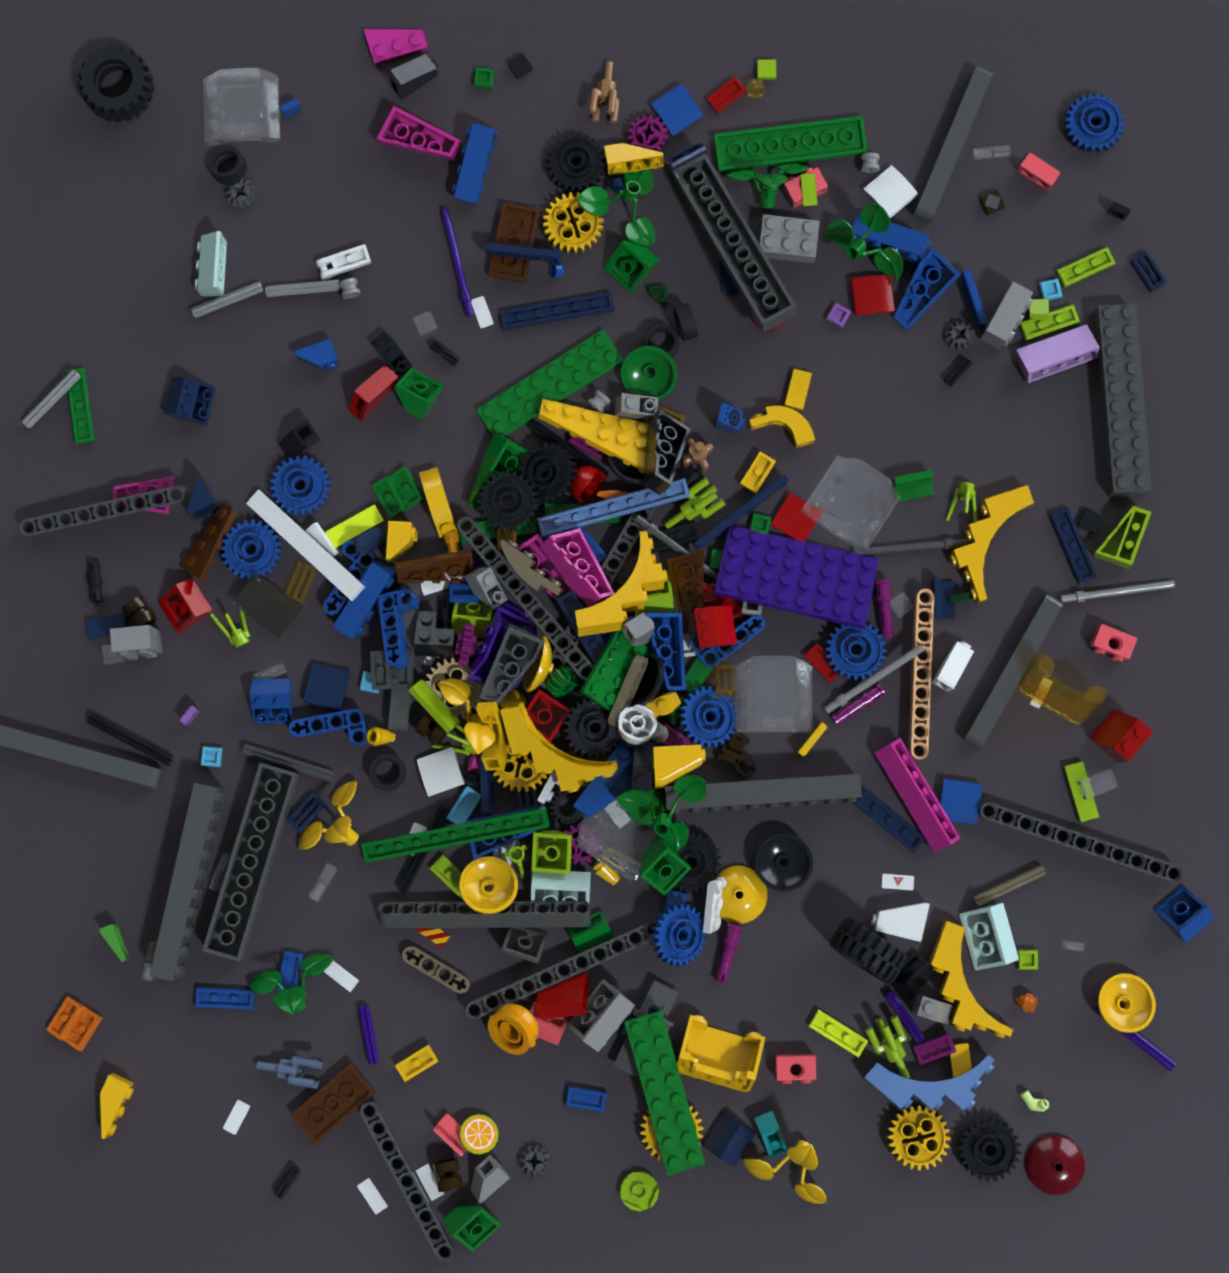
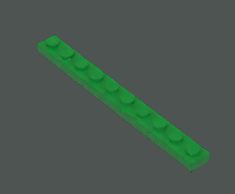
[361,807,550,863]

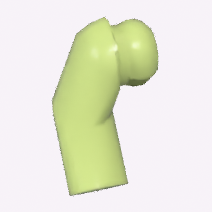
[1020,1090,1049,1112]

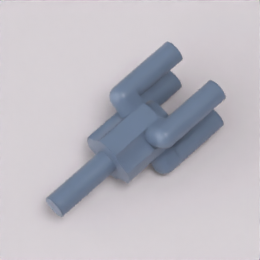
[256,1056,323,1089]

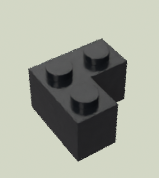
[414,611,455,658]

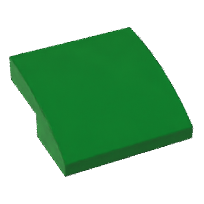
[371,466,426,519]

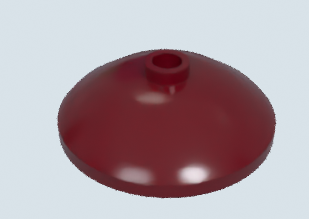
[1026,1135,1085,1195]

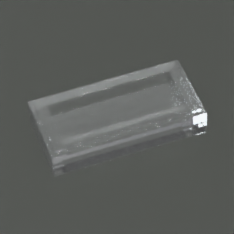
[1077,769,1118,800]

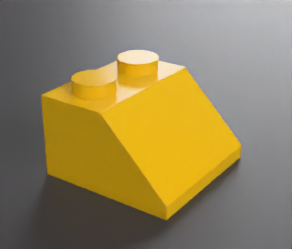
[386,521,418,565]

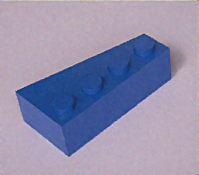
[852,212,932,266]
[333,560,396,639]
[645,613,686,692]
[466,805,545,860]

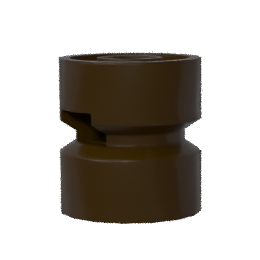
[121,596,157,626]
[415,712,447,746]
[433,1158,463,1192]

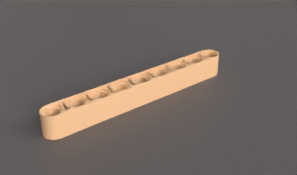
[908,589,934,760]

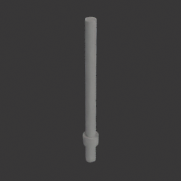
[1060,580,1175,603]
[824,644,925,714]

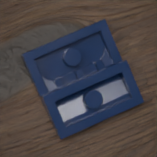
[664,143,706,172]
[303,663,351,711]

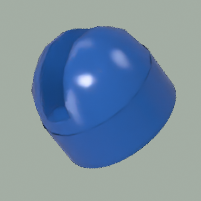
[611,176,625,192]
[549,263,565,278]

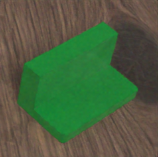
[892,470,934,502]
[567,910,614,953]

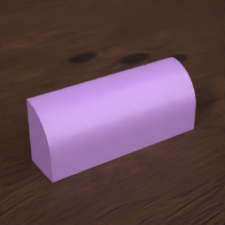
[1016,324,1100,383]

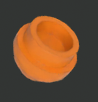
[1016,993,1037,1013]

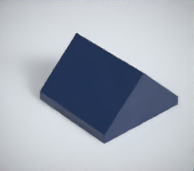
[186,478,220,521]
[702,1112,756,1167]

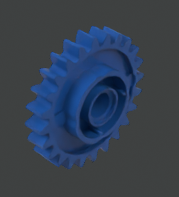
[1064,93,1125,153]
[270,455,332,517]
[221,519,283,581]
[824,623,887,681]
[677,686,739,748]
[650,903,707,967]

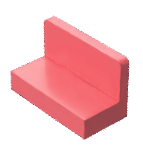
[1017,153,1060,191]
[530,1003,569,1045]
[433,1112,466,1157]

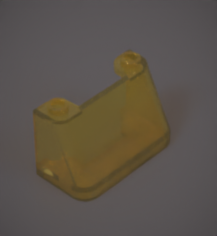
[1017,653,1109,725]

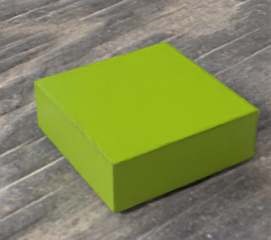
[757,59,776,80]
[1029,299,1049,319]
[1017,950,1038,970]

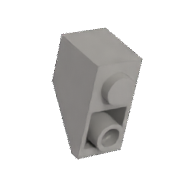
[615,393,658,419]
[465,567,507,610]
[622,612,655,646]
[470,1155,510,1204]

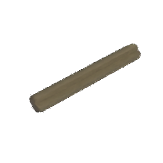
[974,865,1046,906]

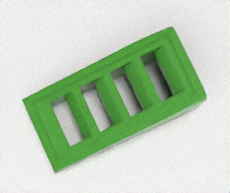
[98,924,130,962]

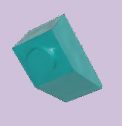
[754,1111,788,1159]

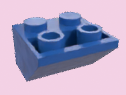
[250,679,293,723]

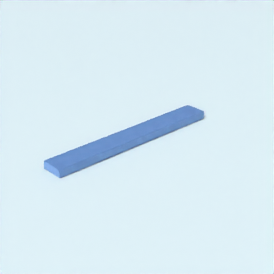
[537,478,690,538]

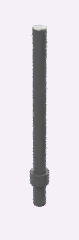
[634,514,718,582]
[853,538,968,555]

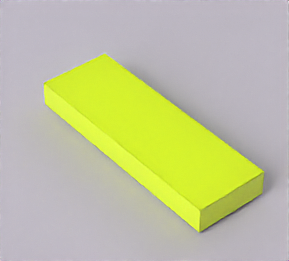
[325,504,385,549]
[808,1009,868,1058]

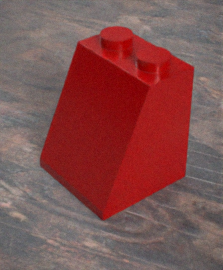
[1089,709,1154,763]

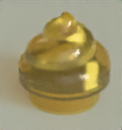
[746,79,765,98]

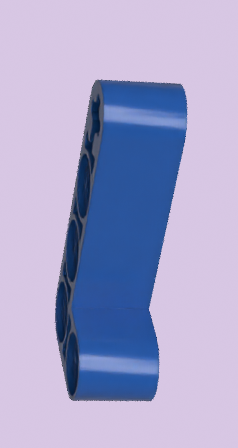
[323,540,376,617]
[378,589,419,670]
[689,615,765,668]
[289,709,368,746]

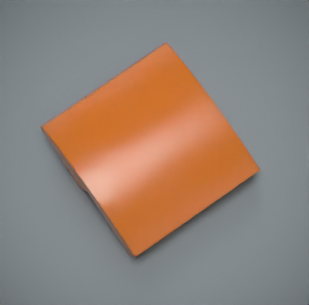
[46,996,103,1052]

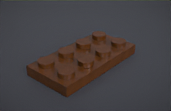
[489,202,540,283]
[290,1063,376,1145]

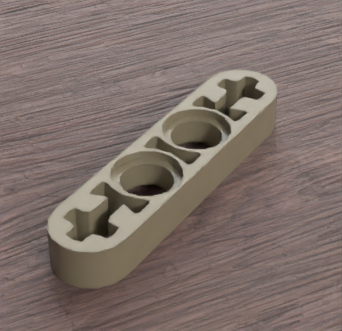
[608,655,648,728]
[402,946,470,994]

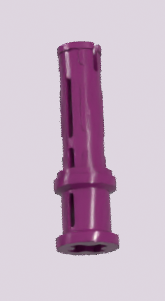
[874,579,894,638]
[831,682,887,726]
[715,922,744,983]

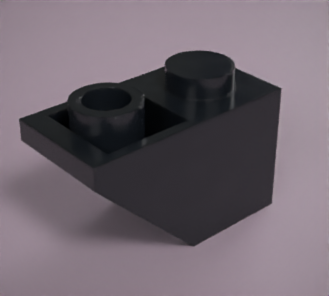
[371,331,413,378]
[278,420,321,460]

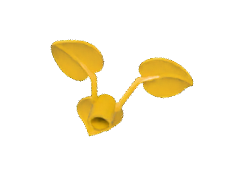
[437,679,527,755]
[298,780,359,850]
[742,1140,827,1204]

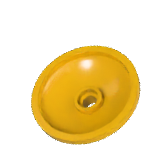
[523,635,554,692]
[459,856,518,914]
[716,866,768,924]
[1098,973,1156,1033]

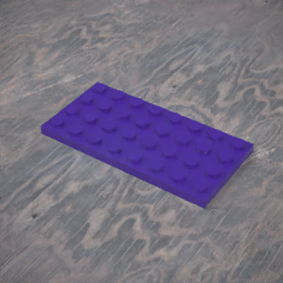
[714,525,878,629]

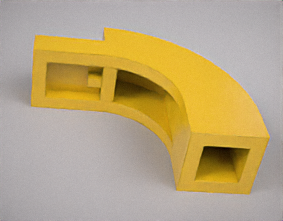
[748,406,815,448]
[419,467,458,538]
[476,702,508,771]

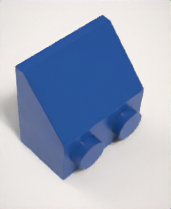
[1154,885,1215,944]

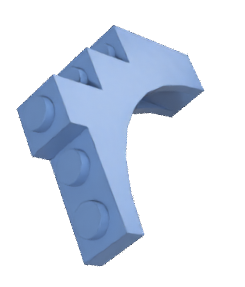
[864,1055,994,1112]

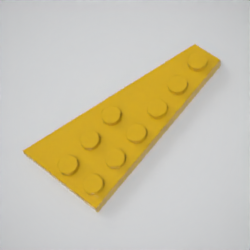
[538,399,648,474]

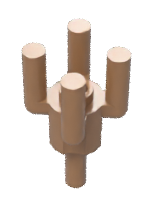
[589,61,620,124]
[682,439,713,473]

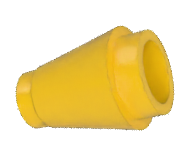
[367,727,396,746]
[592,857,621,886]

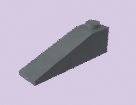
[479,623,545,705]

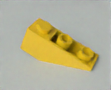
[604,143,664,175]
[100,1073,134,1139]

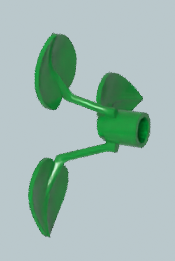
[723,163,809,208]
[577,169,655,247]
[822,203,903,281]
[616,775,706,853]
[248,953,334,1015]

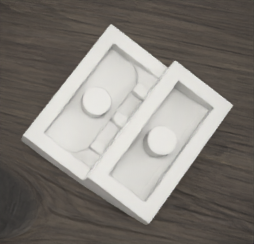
[864,165,918,218]
[417,747,465,797]

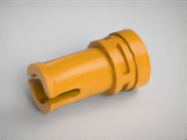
[443,531,460,553]

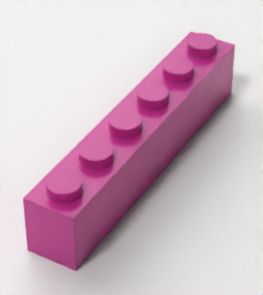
[875,738,960,853]

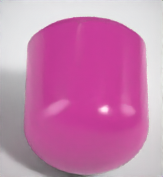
[467,754,480,774]

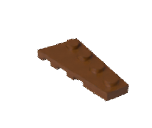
[180,503,237,582]
[395,549,474,583]
[666,550,704,634]

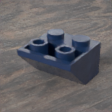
[163,377,216,425]

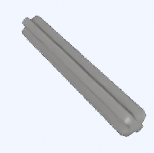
[265,280,340,297]
[191,282,263,318]
[22,369,81,428]

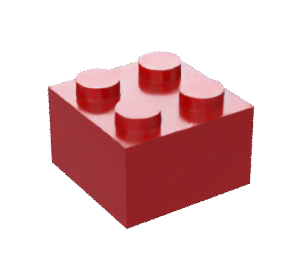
[526,689,571,743]

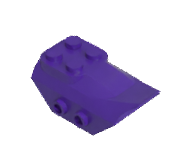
[468,602,537,695]

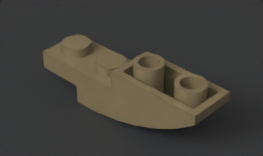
[500,539,564,596]

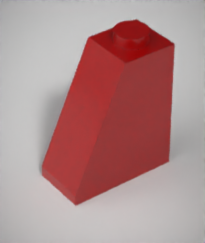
[348,365,398,422]
[534,972,590,1019]

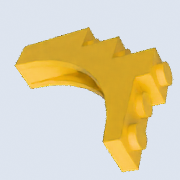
[950,485,1034,603]
[575,531,667,637]
[500,702,618,793]
[929,921,1013,1038]

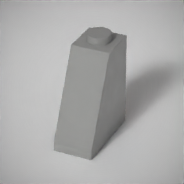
[911,993,954,1024]

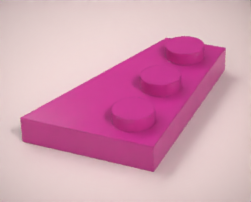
[363,29,428,66]
[112,476,174,514]

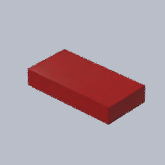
[706,76,747,115]
[803,642,840,684]

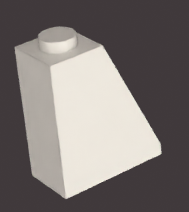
[931,641,974,692]
[871,903,930,942]

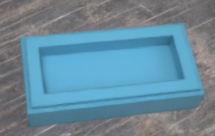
[446,786,481,825]

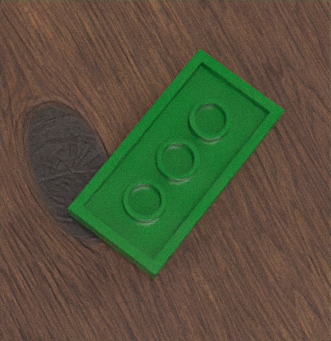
[580,630,648,713]

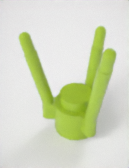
[946,482,978,523]
[210,604,251,648]
[432,724,476,756]
[500,845,530,879]

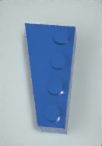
[452,123,499,204]

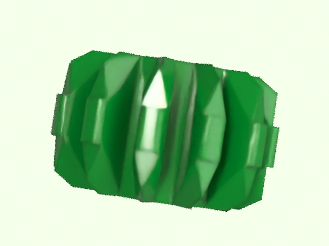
[545,665,579,698]

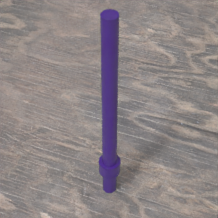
[441,208,474,317]

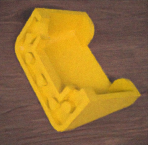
[653,745,705,789]
[677,1015,766,1092]

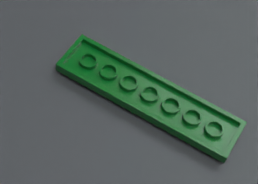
[714,116,868,172]
[476,329,624,437]
[624,1010,705,1176]

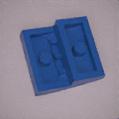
[650,83,703,136]
[940,778,982,825]

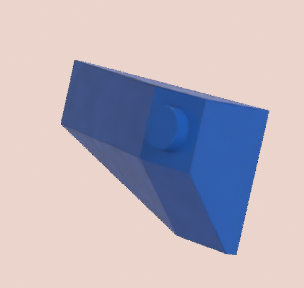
[894,248,961,330]
[573,742,634,818]

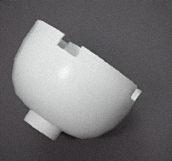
[618,705,657,745]

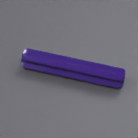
[884,990,925,1043]
[358,1006,379,1064]

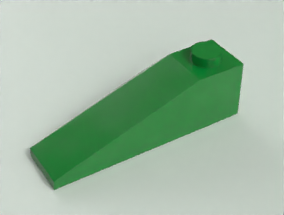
[468,432,531,513]

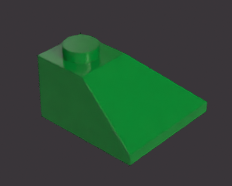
[604,240,660,293]
[395,368,444,420]
[639,837,692,896]
[442,1206,502,1252]

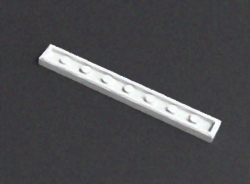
[246,489,365,601]

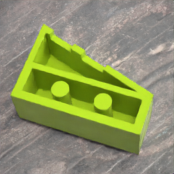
[1094,506,1152,570]

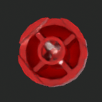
[569,465,606,505]

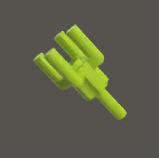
[664,477,726,529]
[865,1015,910,1079]

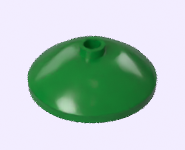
[621,346,678,400]

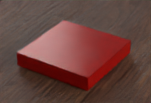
[770,492,822,542]

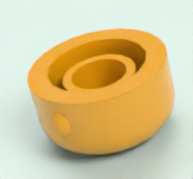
[488,1004,539,1055]

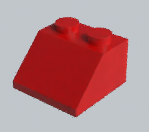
[158,578,212,634]
[693,606,737,650]

